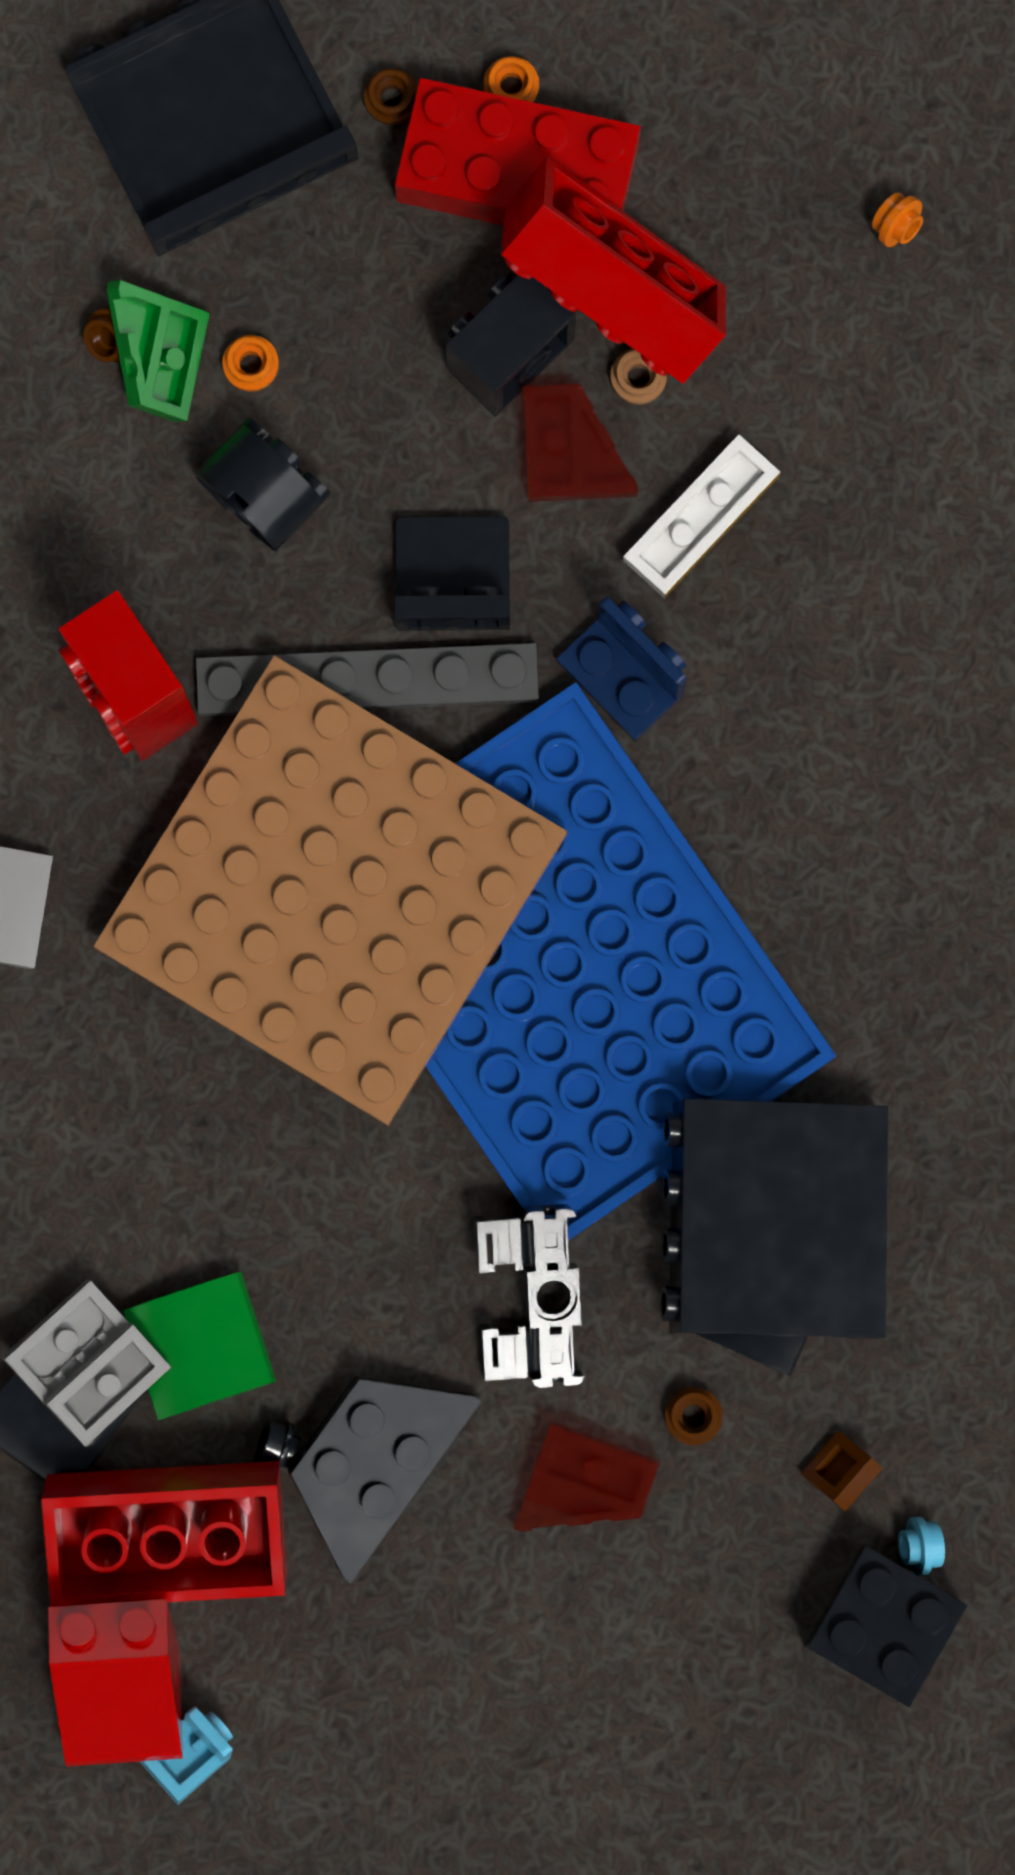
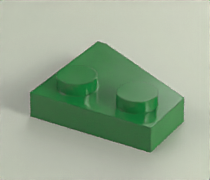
[107,280,210,422]

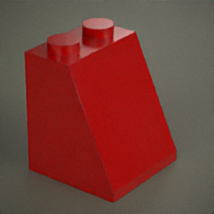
[48,1599,183,1767]

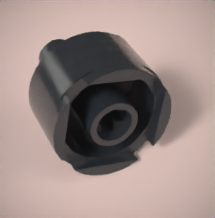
[195,417,331,552]

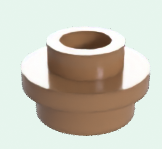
[611,348,667,405]

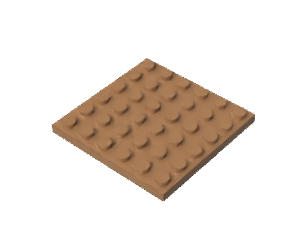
[93,655,568,1127]

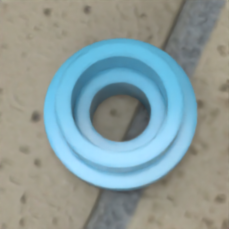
[898,1517,945,1576]

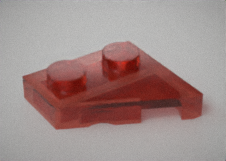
[524,384,638,502]
[513,1421,660,1532]

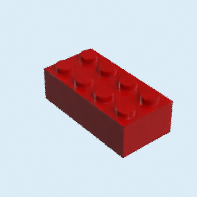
[395,78,641,225]
[501,157,726,384]
[58,590,198,761]
[41,1461,287,1607]

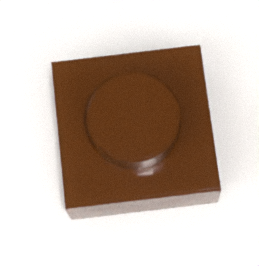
[801,1430,883,1512]

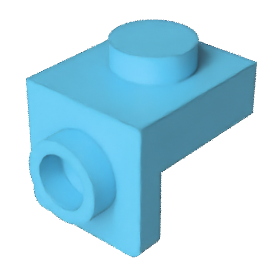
[140,1706,233,1805]

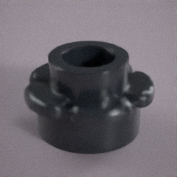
[254,1420,301,1469]

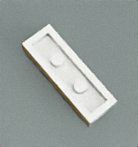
[623,435,780,599]

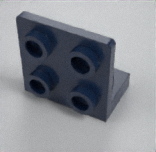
[556,596,687,742]

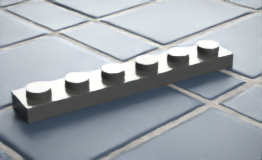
[196,643,539,717]

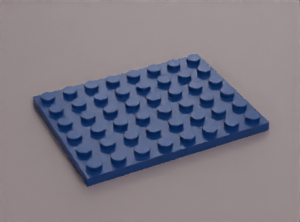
[425,682,836,1241]

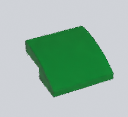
[123,1272,277,1420]

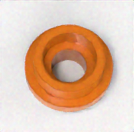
[483,56,539,102]
[872,192,923,247]
[222,335,279,392]

